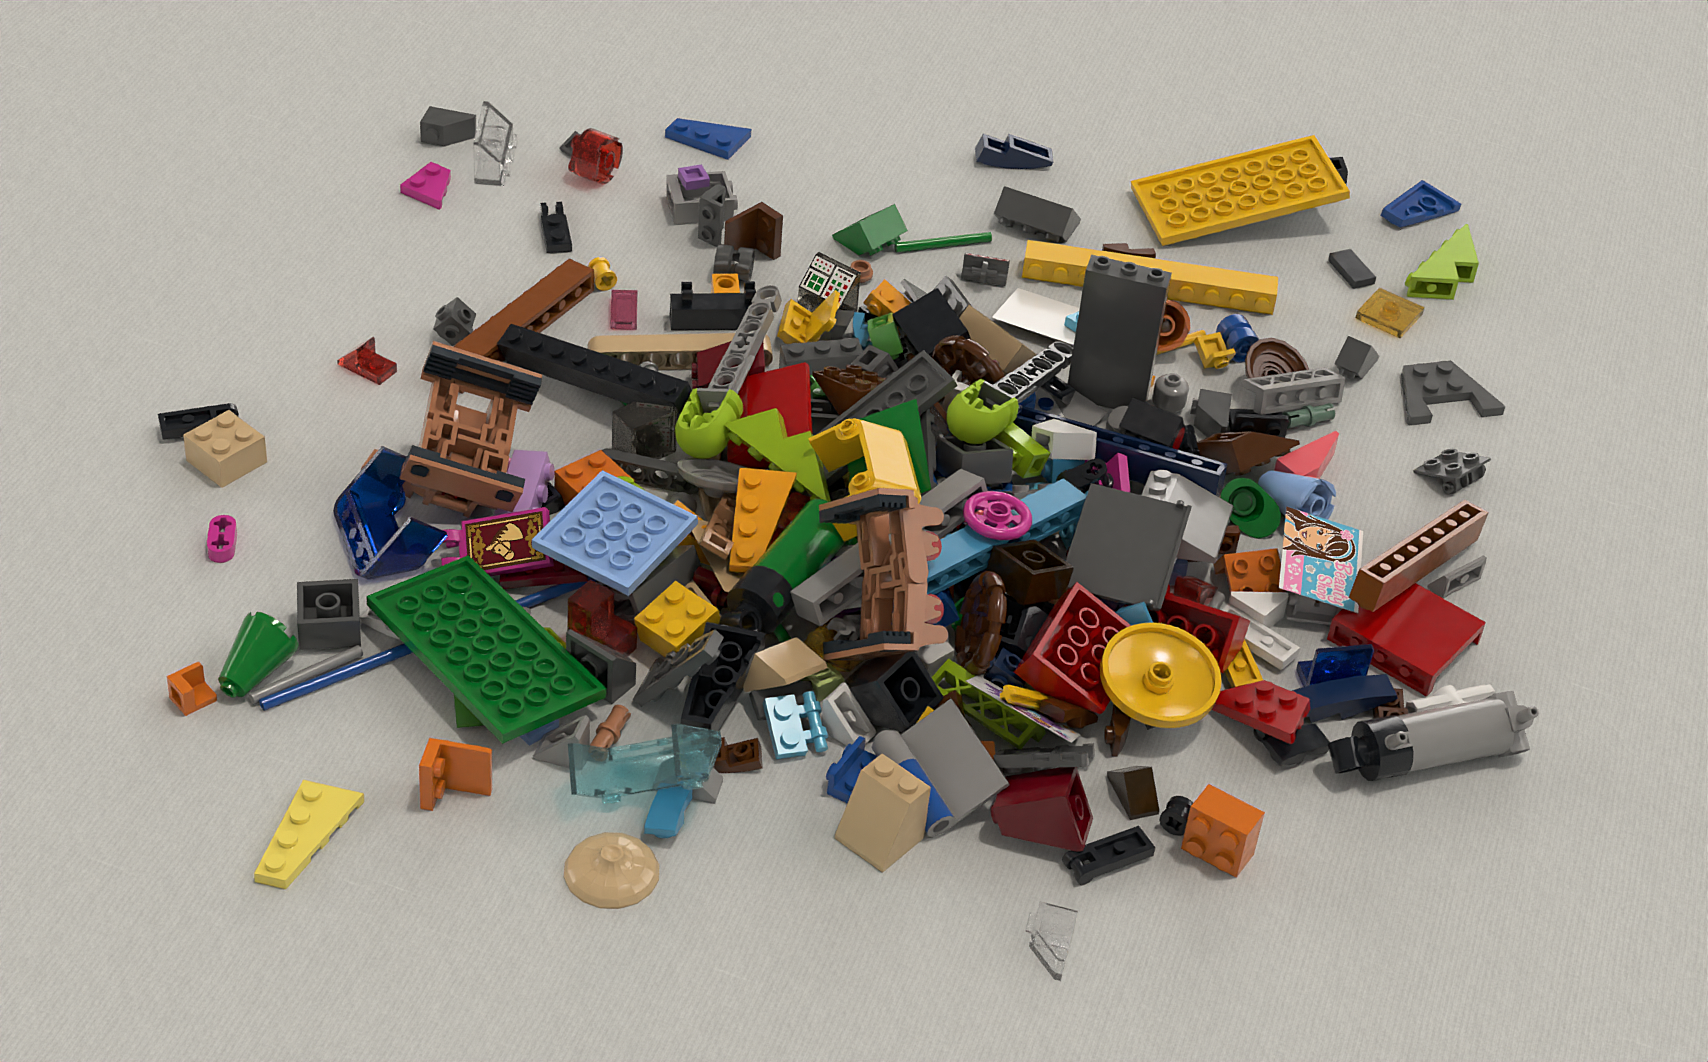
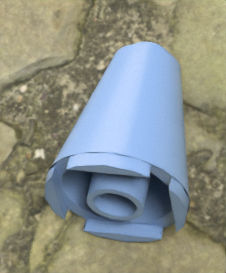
[1258,470,1336,520]

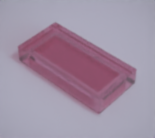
[610,290,638,330]

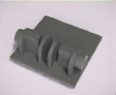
[1413,449,1491,494]

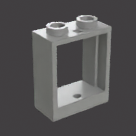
[666,171,738,224]

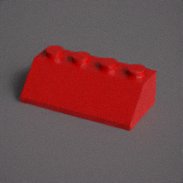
[1125,593,1250,673]

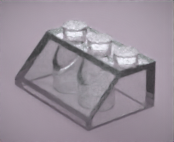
[473,101,517,186]

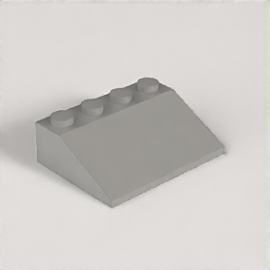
[1142,470,1233,563]

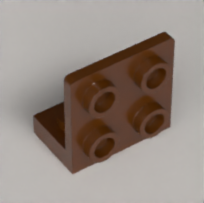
[724,202,783,260]

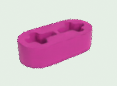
[207,515,237,563]

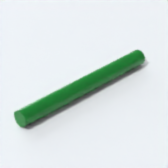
[894,232,992,253]

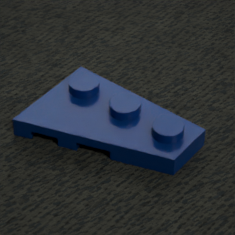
[665,118,752,160]
[1380,180,1461,228]

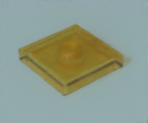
[1355,288,1425,338]

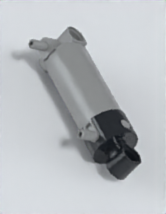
[1327,691,1539,781]

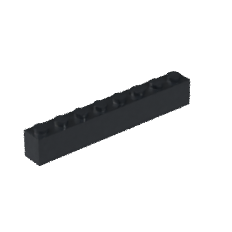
[497,324,692,420]

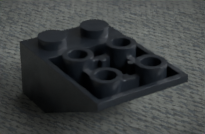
[995,594,1048,660]

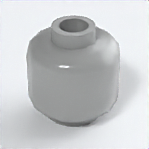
[1152,373,1189,413]

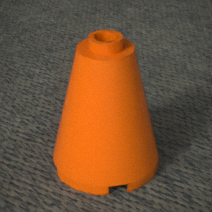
[1157,299,1191,351]

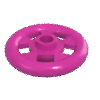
[963,491,1032,540]

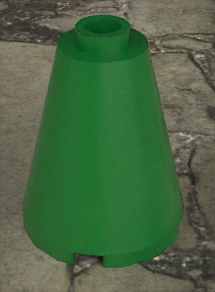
[218,612,299,698]

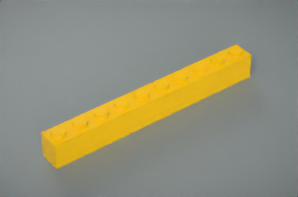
[1022,240,1278,315]

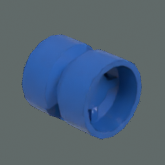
[1216,314,1259,363]

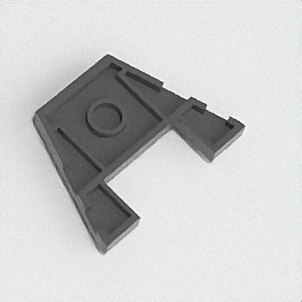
[1401,360,1505,426]
[994,743,1095,773]

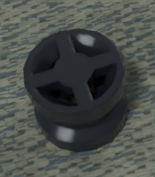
[1159,796,1193,836]

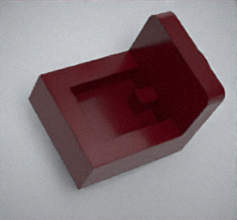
[693,566,729,612]

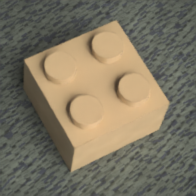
[183,410,267,488]

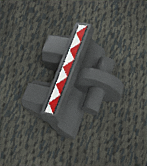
[961,253,1010,286]

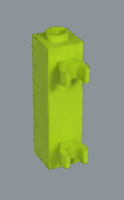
[994,423,1051,478]

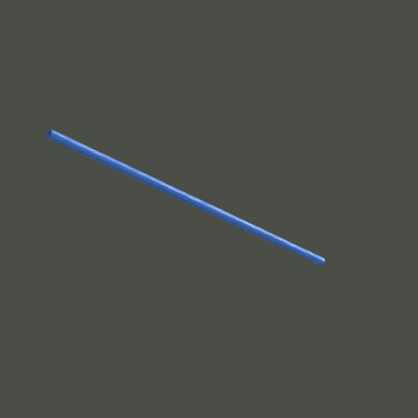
[259,577,597,711]

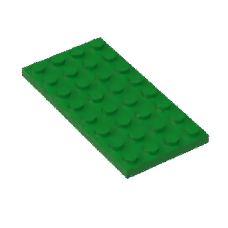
[367,555,606,744]

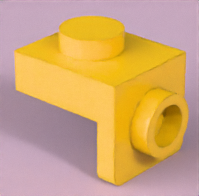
[1194,332,1236,369]

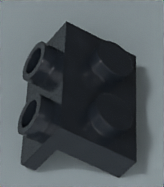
[1228,409,1289,438]

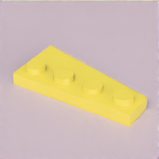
[254,780,364,889]

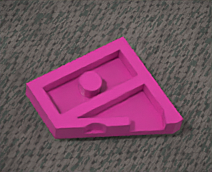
[400,162,451,210]

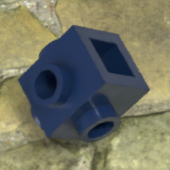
[983,648,1026,689]

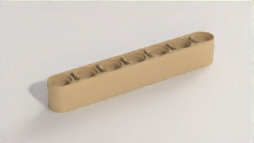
[587,333,773,370]

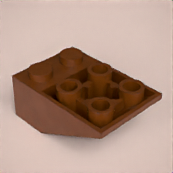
[812,365,887,415]
[1196,432,1300,476]

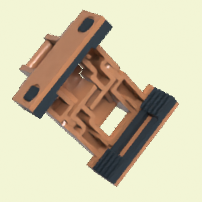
[400,341,542,518]

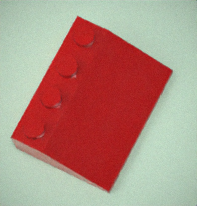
[727,362,812,470]
[1014,582,1131,714]

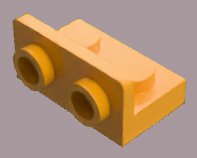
[863,279,911,335]

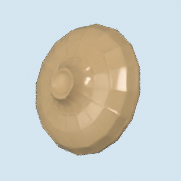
[564,832,659,909]

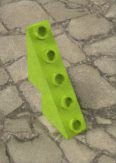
[1405,224,1479,300]
[725,408,831,502]

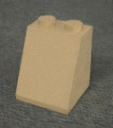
[835,754,931,873]

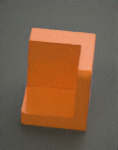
[167,662,217,716]

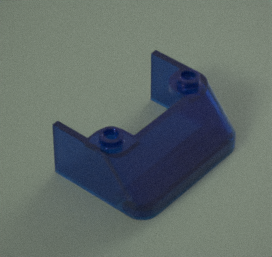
[333,446,448,579]

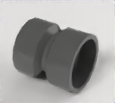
[713,244,755,281]

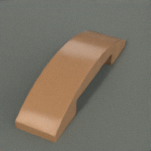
[699,493,736,560]

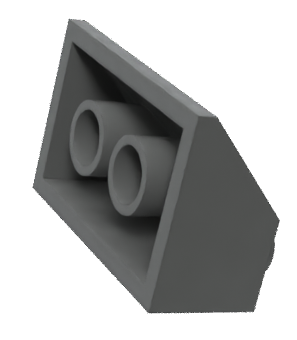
[994,186,1081,243]
[779,338,863,387]

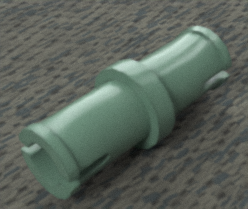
[1283,403,1336,429]

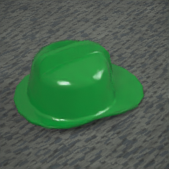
[1220,477,1281,538]

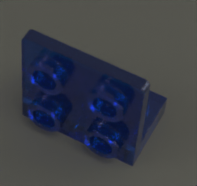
[1296,644,1374,687]

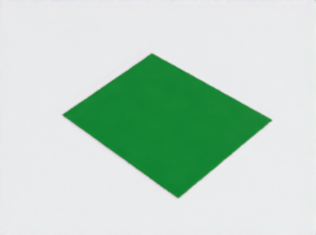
[847,399,932,493]

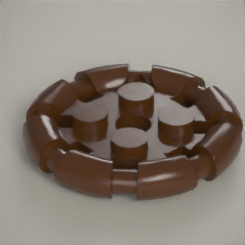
[932,335,1005,386]
[955,571,1007,676]

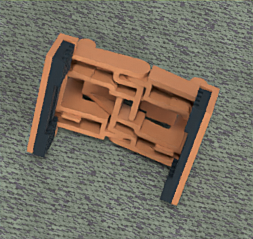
[819,488,948,661]

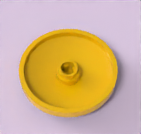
[1100,623,1221,728]

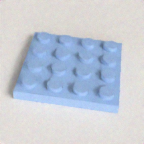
[532,470,698,596]

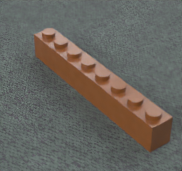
[454,258,594,394]
[1348,500,1489,612]

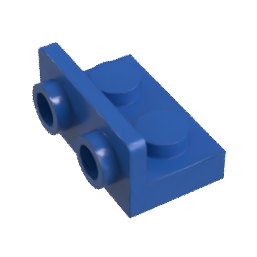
[826,736,877,803]

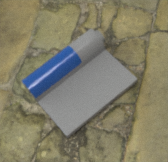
[872,699,1010,837]

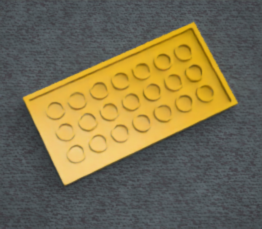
[1131,135,1350,246]

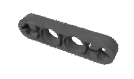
[602,448,699,495]

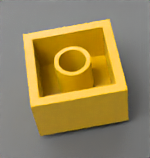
[634,581,720,657]

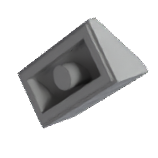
[1427,555,1487,598]

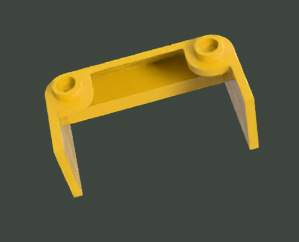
[808,418,921,542]

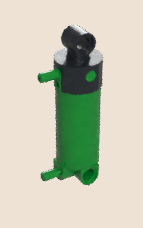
[719,499,858,643]

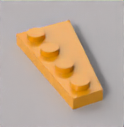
[729,468,797,573]

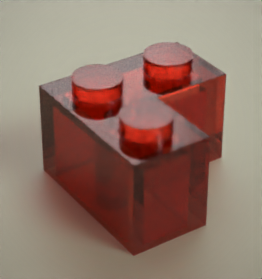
[567,579,637,657]

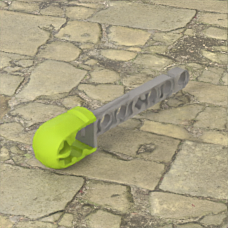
[675,285,782,459]

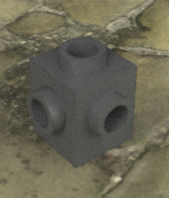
[433,297,476,346]

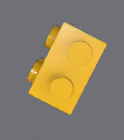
[777,290,840,344]

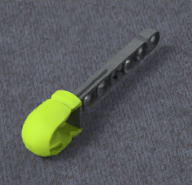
[946,342,1073,444]

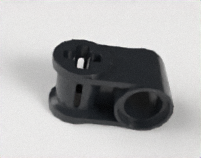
[1056,458,1114,494]

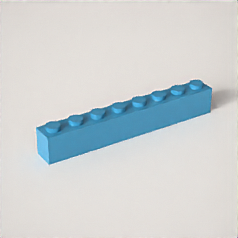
[927,478,1087,595]

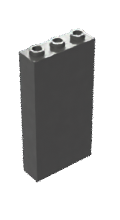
[1067,255,1172,409]

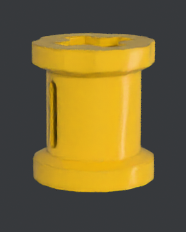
[588,257,617,291]

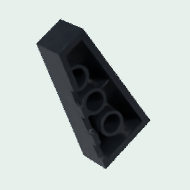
[679,622,766,743]

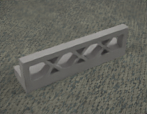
[1242,367,1345,415]

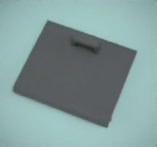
[1066,483,1192,612]

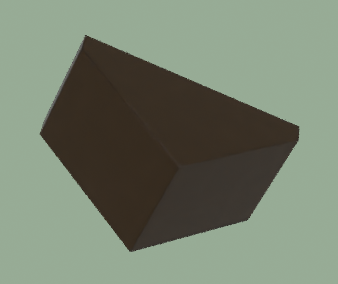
[1107,766,1160,820]

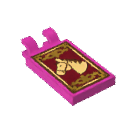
[440,507,553,577]

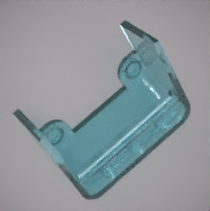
[568,724,722,804]

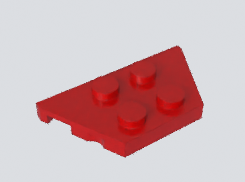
[1211,680,1310,744]

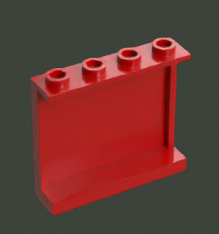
[1327,583,1486,697]

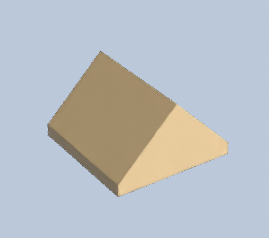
[743,637,828,692]

